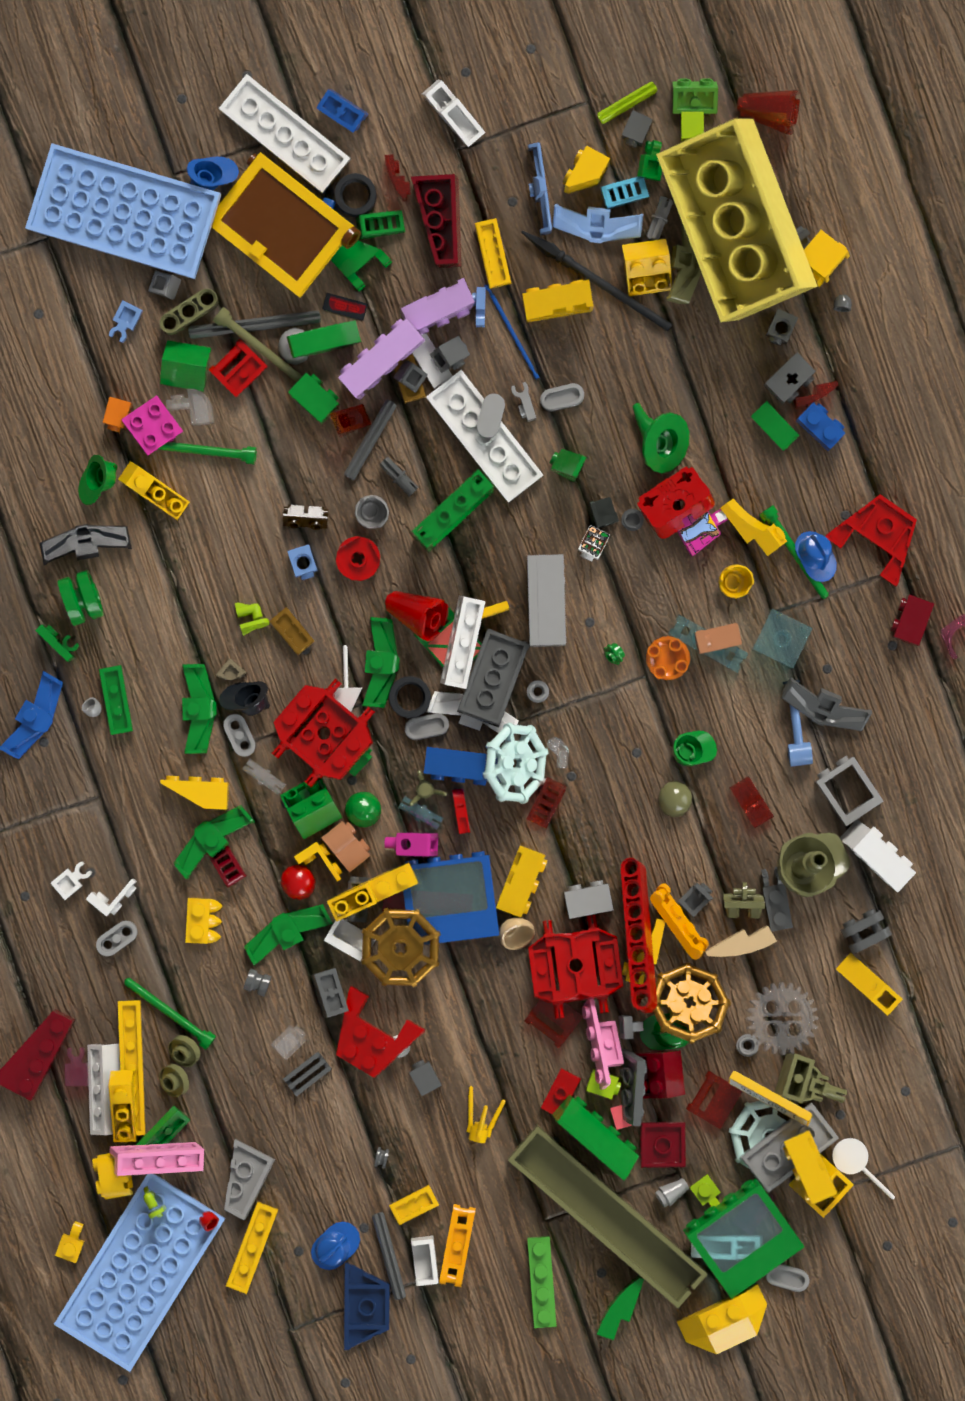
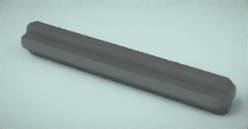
[344,400,396,480]
[372,1212,406,1300]

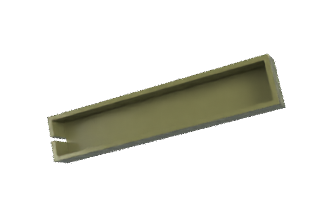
[508,1124,708,1308]

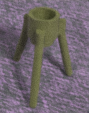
[409,770,447,806]

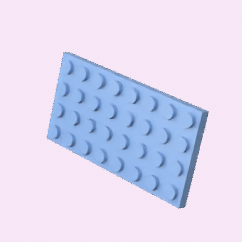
[25,143,221,279]
[54,1174,225,1372]

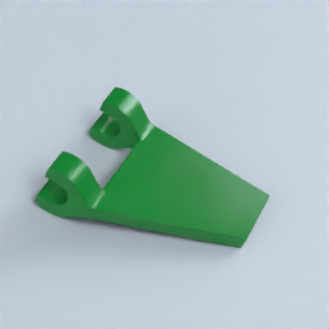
[331,241,392,292]

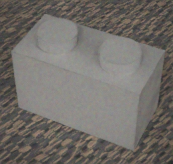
[564,880,613,919]

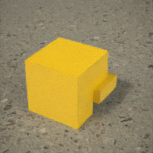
[804,230,850,287]

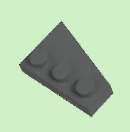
[619,1048,647,1126]

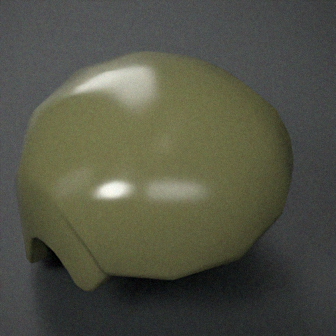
[658,781,692,817]

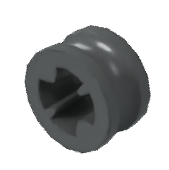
[374,1147,389,1169]

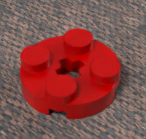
[336,536,380,581]

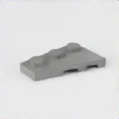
[224,1139,275,1220]

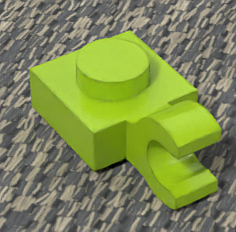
[689,1174,721,1207]

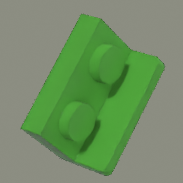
[672,78,718,114]

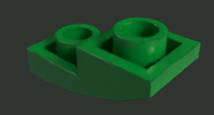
[751,401,800,451]

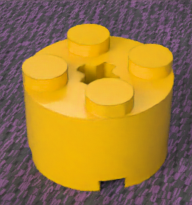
[93,1153,133,1200]

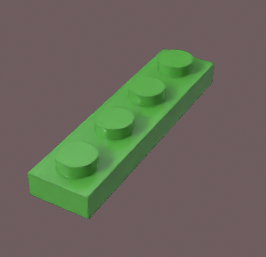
[527,1236,556,1328]

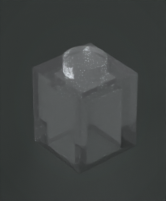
[271,1025,306,1060]

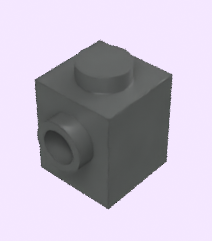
[430,336,470,373]

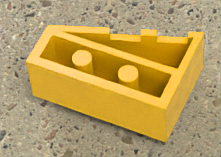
[522,280,593,323]
[783,1131,838,1205]

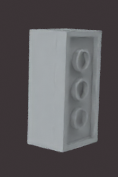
[527,554,566,647]

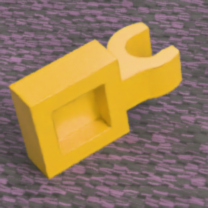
[55,1221,85,1263]

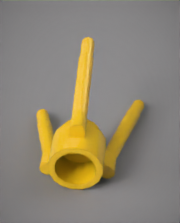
[466,1086,506,1143]

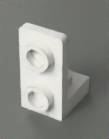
[86,878,137,916]

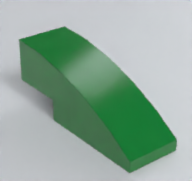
[287,320,361,359]
[596,1275,644,1340]

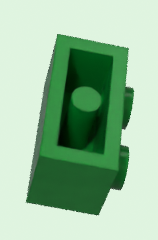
[288,373,340,425]

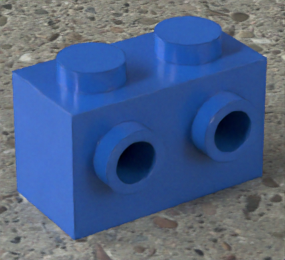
[796,402,845,451]

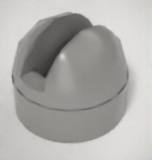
[82,697,102,717]

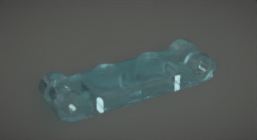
[668,614,748,673]

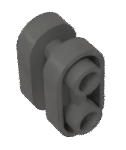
[840,908,892,954]

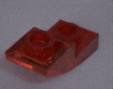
[385,154,411,201]

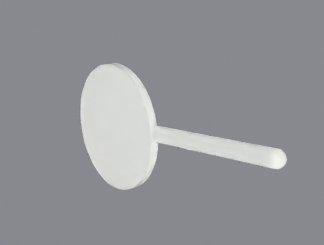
[832,1138,895,1199]

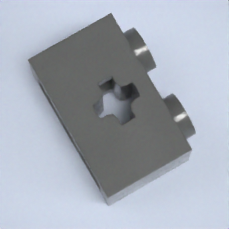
[764,352,816,404]

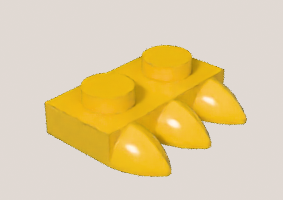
[185,898,223,944]

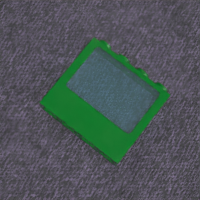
[683,1178,805,1299]

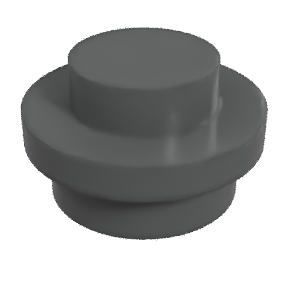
[621,509,644,531]

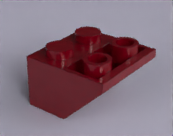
[635,1050,685,1099]

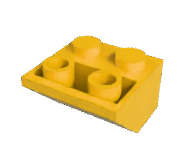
[563,145,610,194]
[622,239,672,296]
[788,1153,854,1218]

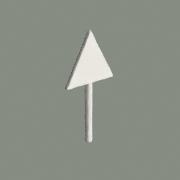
[334,645,363,712]

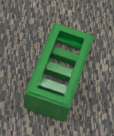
[356,210,405,240]

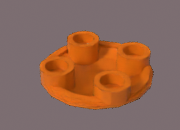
[646,636,690,680]

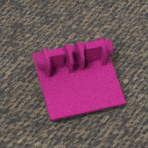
[121,395,183,456]

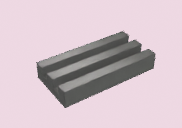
[283,1051,332,1097]

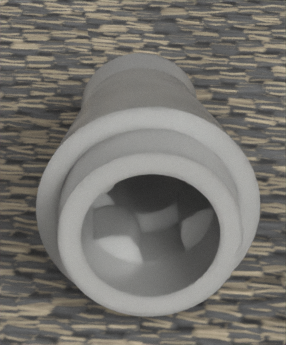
[655,1178,689,1208]

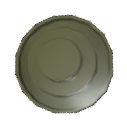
[168,1035,200,1067]
[159,1064,189,1097]

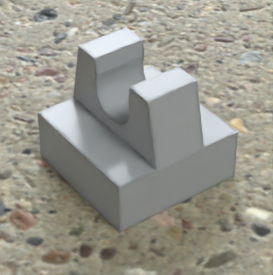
[618,1015,643,1039]

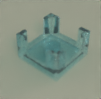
[751,609,813,669]

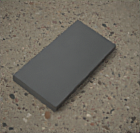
[457,629,529,727]

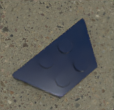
[344,1262,390,1350]

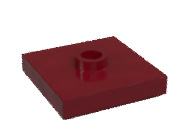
[640,1122,686,1168]

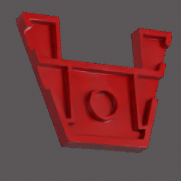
[825,494,917,587]
[336,986,426,1078]

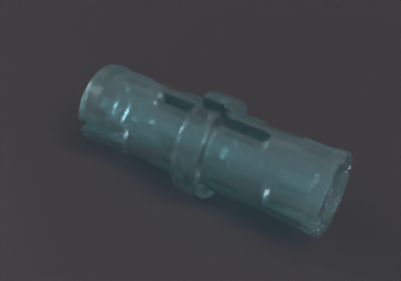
[398,795,444,830]

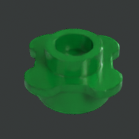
[603,643,625,665]

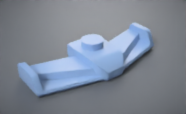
[552,204,644,243]

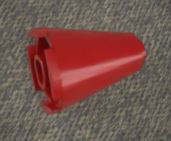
[385,591,449,642]

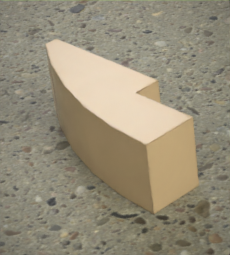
[704,925,777,957]

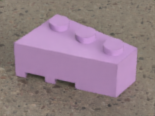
[400,278,475,335]

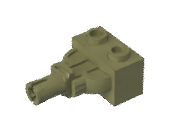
[774,1053,847,1104]

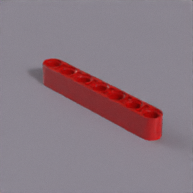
[620,858,657,1013]

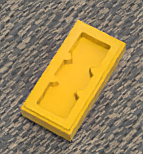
[389,1185,439,1226]

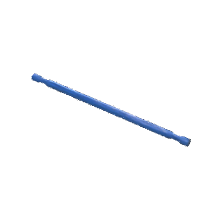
[485,284,539,379]

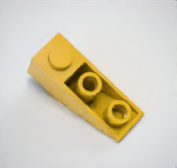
[118,461,190,520]
[160,776,229,810]
[836,953,903,1016]
[109,1070,136,1142]

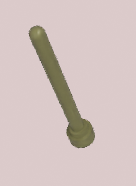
[212,307,302,382]

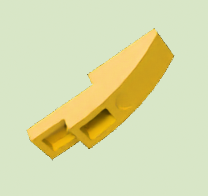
[327,862,419,922]

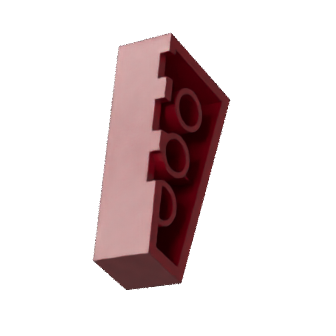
[411,174,462,268]
[0,1009,76,1101]

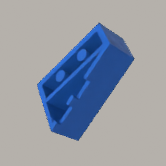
[424,747,501,786]

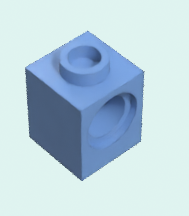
[287,544,318,580]

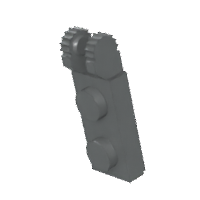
[761,867,793,932]

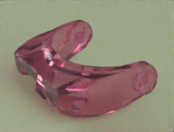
[941,614,965,659]

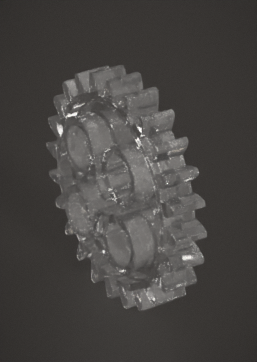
[745,982,819,1055]

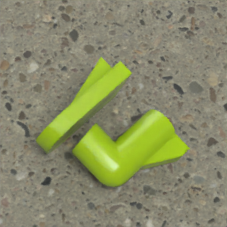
[235,603,270,636]
[143,1186,167,1219]

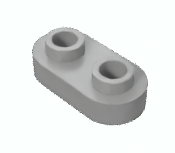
[224,714,256,757]
[96,921,138,956]

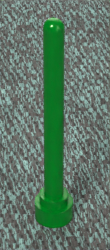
[157,442,257,465]
[759,505,829,599]
[124,978,216,1050]

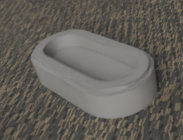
[540,383,584,412]
[477,394,505,438]
[405,713,449,740]
[765,1264,809,1292]

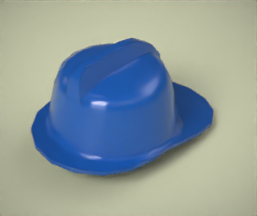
[187,157,239,191]
[795,531,837,582]
[311,1222,360,1270]

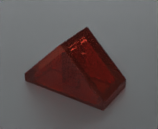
[330,404,371,437]

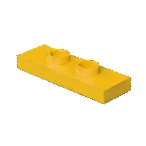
[475,218,511,289]

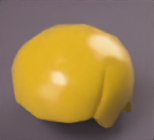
[718,564,754,599]

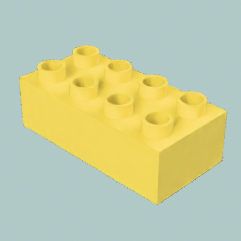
[656,119,818,322]

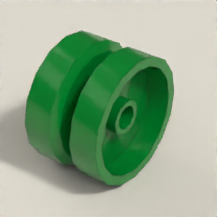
[58,570,104,626]

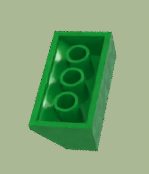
[552,1095,639,1180]

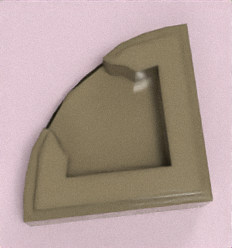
[216,658,247,680]

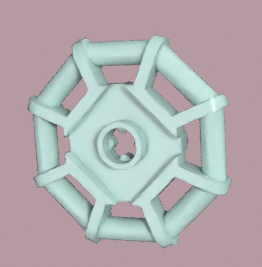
[483,722,549,804]
[728,1101,786,1168]

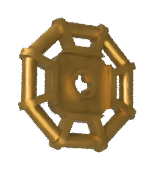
[360,908,441,988]
[653,962,731,1044]

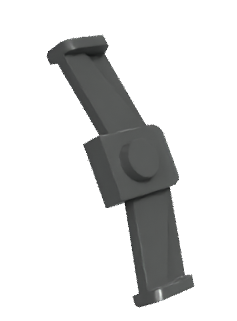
[782,677,872,731]

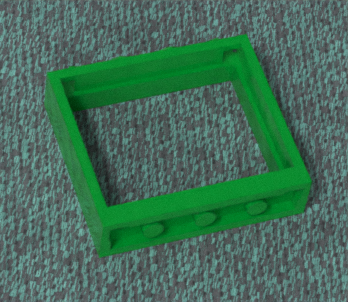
[412,469,494,553]

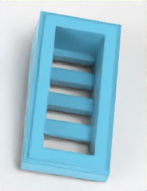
[600,177,649,209]

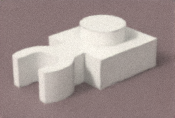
[51,862,92,900]

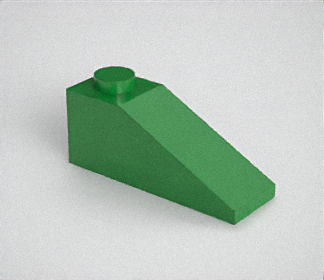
[549,449,586,482]

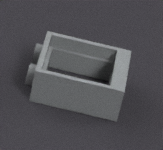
[815,755,884,826]

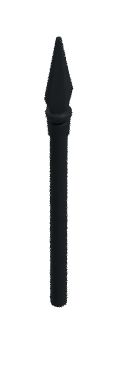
[521,231,672,331]

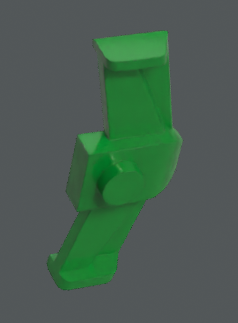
[362,617,400,708]
[182,664,217,754]
[174,805,255,879]
[244,904,333,966]

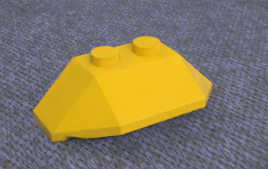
[677,1283,767,1354]

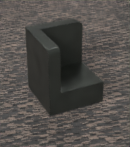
[589,497,619,529]

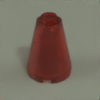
[737,90,800,135]

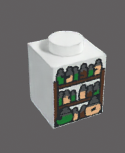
[578,525,610,562]

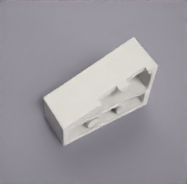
[840,820,916,892]

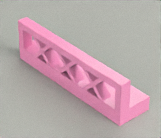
[110,1142,204,1176]

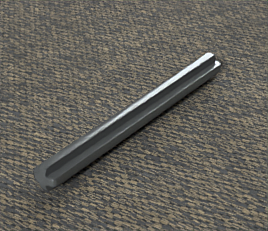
[188,311,321,339]

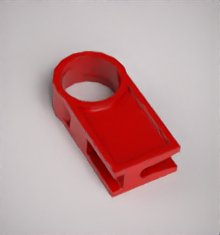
[452,788,470,834]

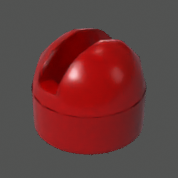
[199,1211,219,1231]

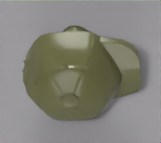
[777,833,850,897]

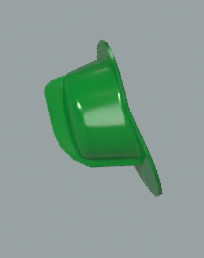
[78,455,118,505]
[640,1013,689,1050]

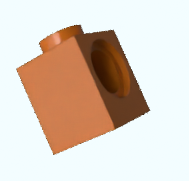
[102,397,133,433]

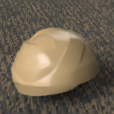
[499,917,535,950]

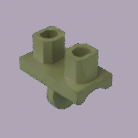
[723,882,765,918]

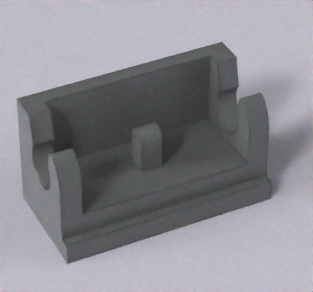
[311,968,349,1018]

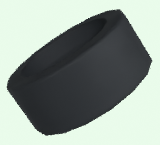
[334,173,377,218]
[389,676,431,719]

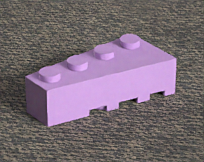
[338,319,426,400]

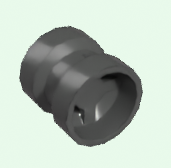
[243,969,272,997]

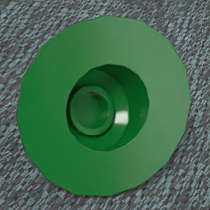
[632,403,690,473]

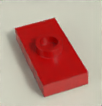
[540,1068,581,1114]

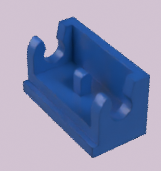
[316,89,368,133]

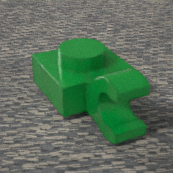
[637,140,662,181]

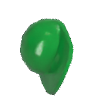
[672,731,717,766]

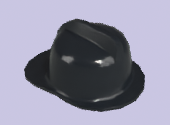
[219,681,270,716]

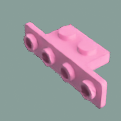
[582,998,624,1090]

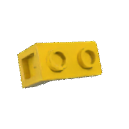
[294,842,343,882]

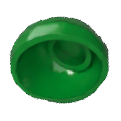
[344,792,381,827]

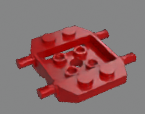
[271,678,375,787]
[528,915,623,1019]

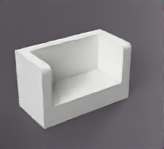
[324,919,376,962]
[411,1236,439,1286]

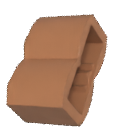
[322,821,371,873]

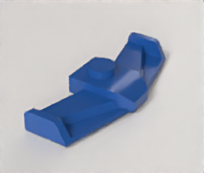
[0,671,63,759]

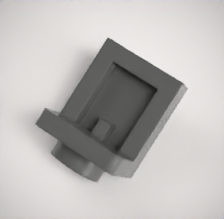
[678,882,713,917]

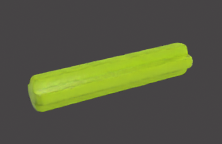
[597,82,658,124]

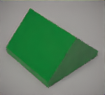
[160,340,212,392]

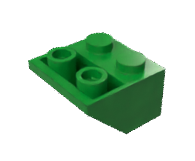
[280,777,343,839]

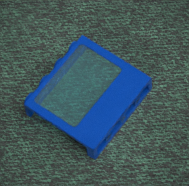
[403,851,500,945]

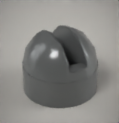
[833,294,852,312]

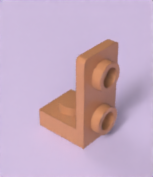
[694,623,742,654]

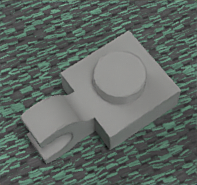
[511,382,536,422]

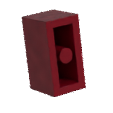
[890,594,934,646]

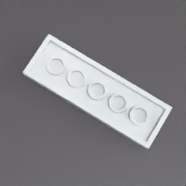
[219,74,351,194]
[426,370,543,503]

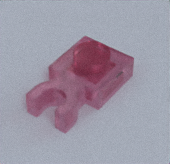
[65,1047,89,1086]

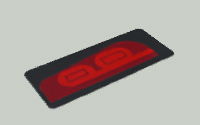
[322,293,368,320]

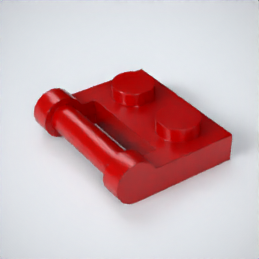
[208,338,268,398]

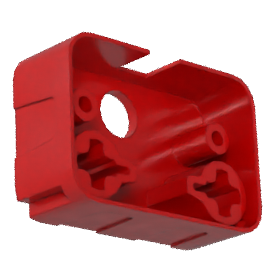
[637,466,715,539]

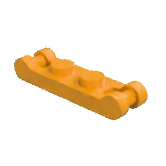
[650,884,709,960]
[439,1204,476,1287]

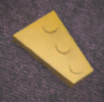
[496,845,547,918]

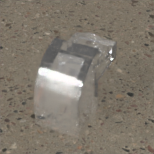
[166,389,215,426]

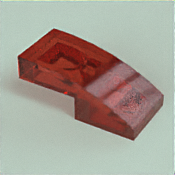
[793,381,838,409]
[730,776,774,828]

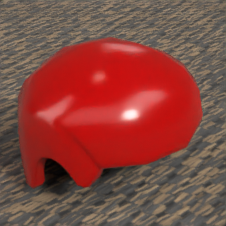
[280,864,316,900]

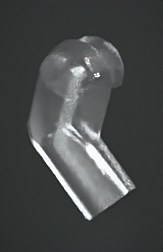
[547,737,569,768]

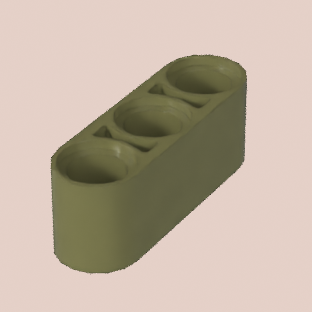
[160,289,218,335]

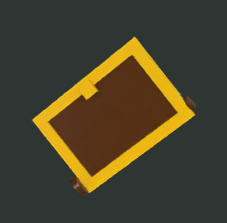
[211,152,361,298]

